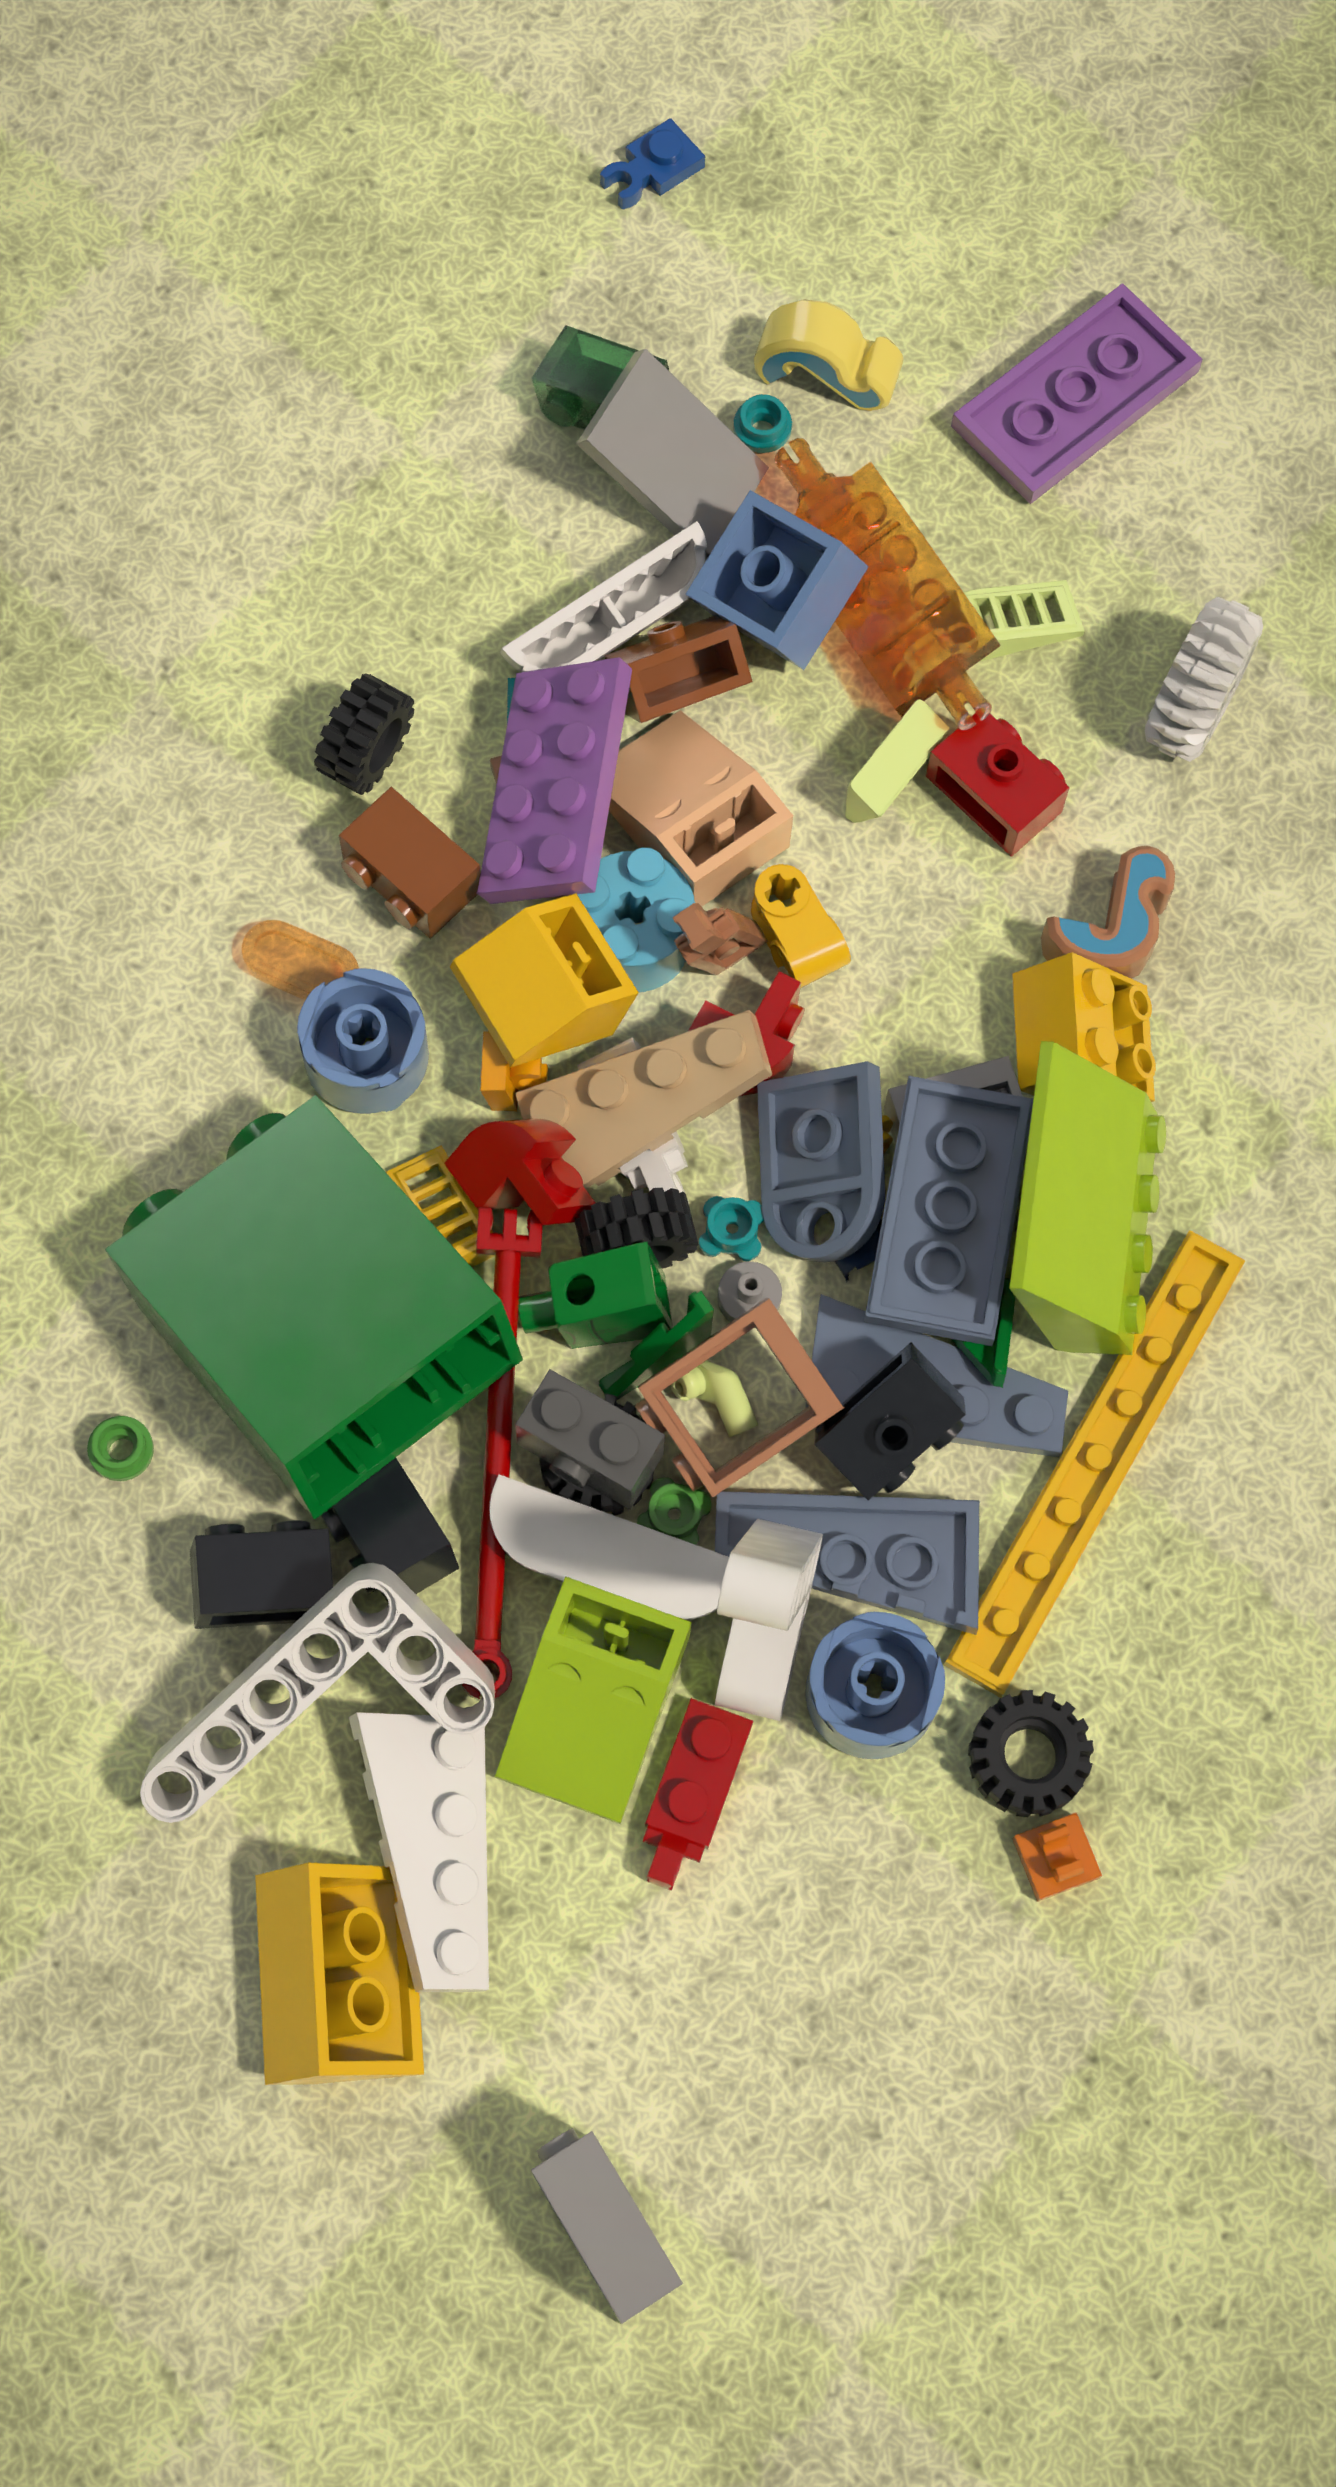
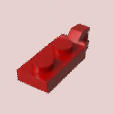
[643,1698,754,1891]

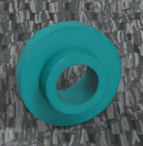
[733,394,792,453]

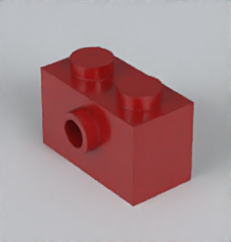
[926,707,1070,857]

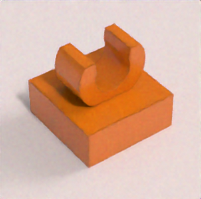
[1012,1812,1102,1902]

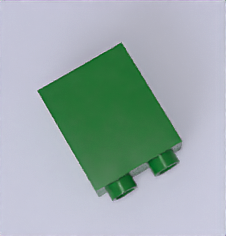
[105,1095,523,1520]

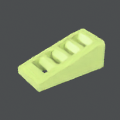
[952,580,1085,664]

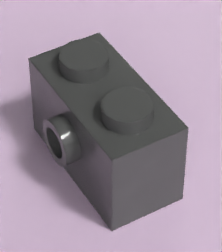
[515,1369,665,1509]

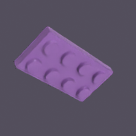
[951,283,1203,504]
[477,657,632,904]

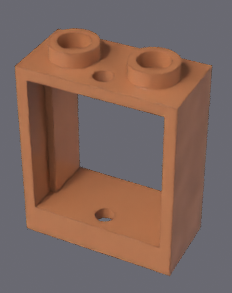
[635,1298,844,1497]

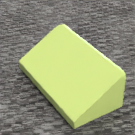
[845,699,949,823]

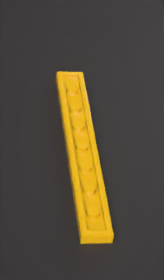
[944,1230,1245,1698]

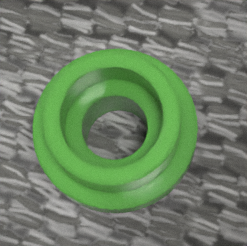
[87,1416,154,1481]

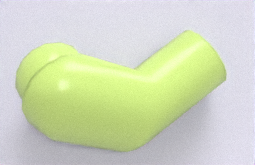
[671,1360,758,1437]

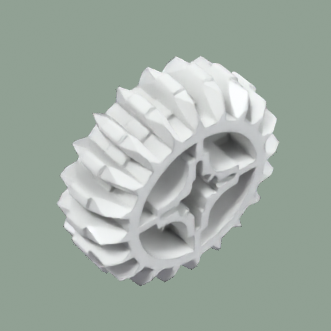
[1145,597,1263,762]

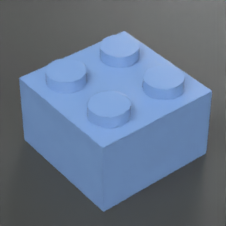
[686,490,869,670]

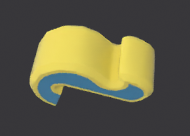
[754,299,904,411]

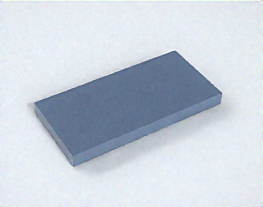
[864,1076,1033,1346]

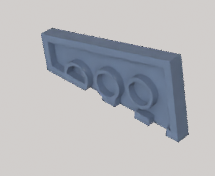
[715,1491,980,1635]

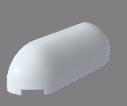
[500,521,707,672]
[490,1475,729,1620]

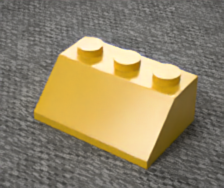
[255,1862,424,2085]

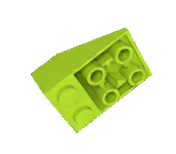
[495,1576,692,1825]

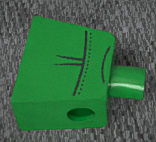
[518,1242,673,1349]

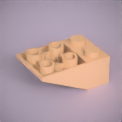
[609,710,794,907]

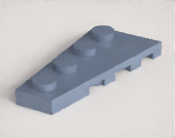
[805,1294,1068,1458]

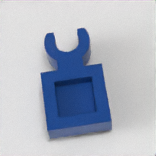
[600,118,705,209]

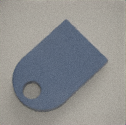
[757,1061,885,1263]

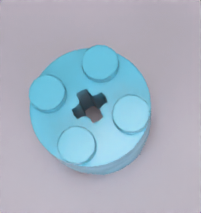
[577,847,695,993]

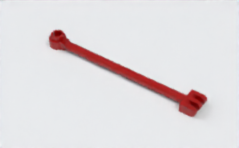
[461,1207,543,1701]

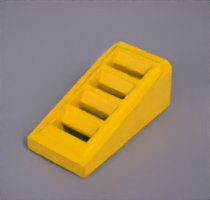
[386,1145,495,1267]

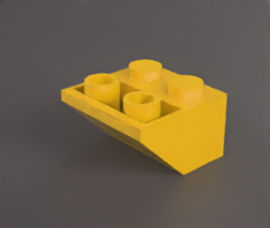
[450,893,639,1067]
[1012,952,1156,1102]

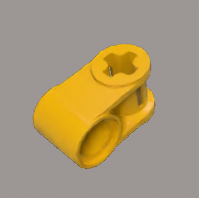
[751,864,851,989]

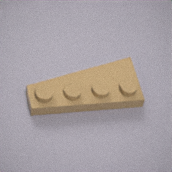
[516,1010,772,1189]

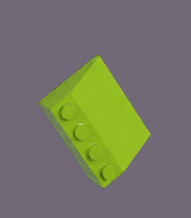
[1010,1041,1166,1355]

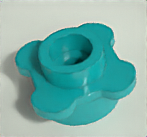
[699,1196,764,1261]

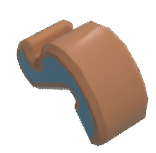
[1041,846,1175,979]

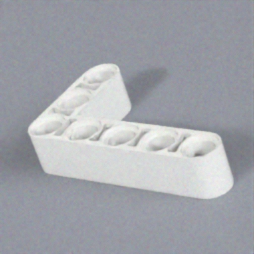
[715,1519,823,1721]
[140,1563,495,1823]

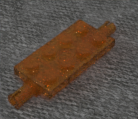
[774,438,1001,730]

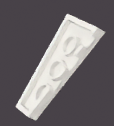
[349,1712,489,1992]

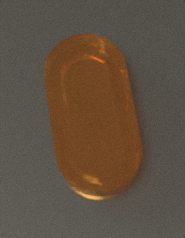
[242,920,359,1000]

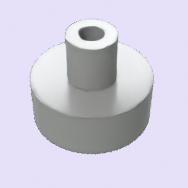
[718,1261,782,1328]

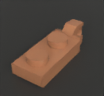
[673,903,768,975]

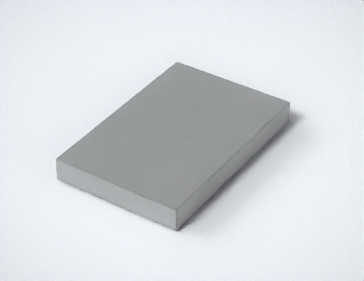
[576,348,769,560]

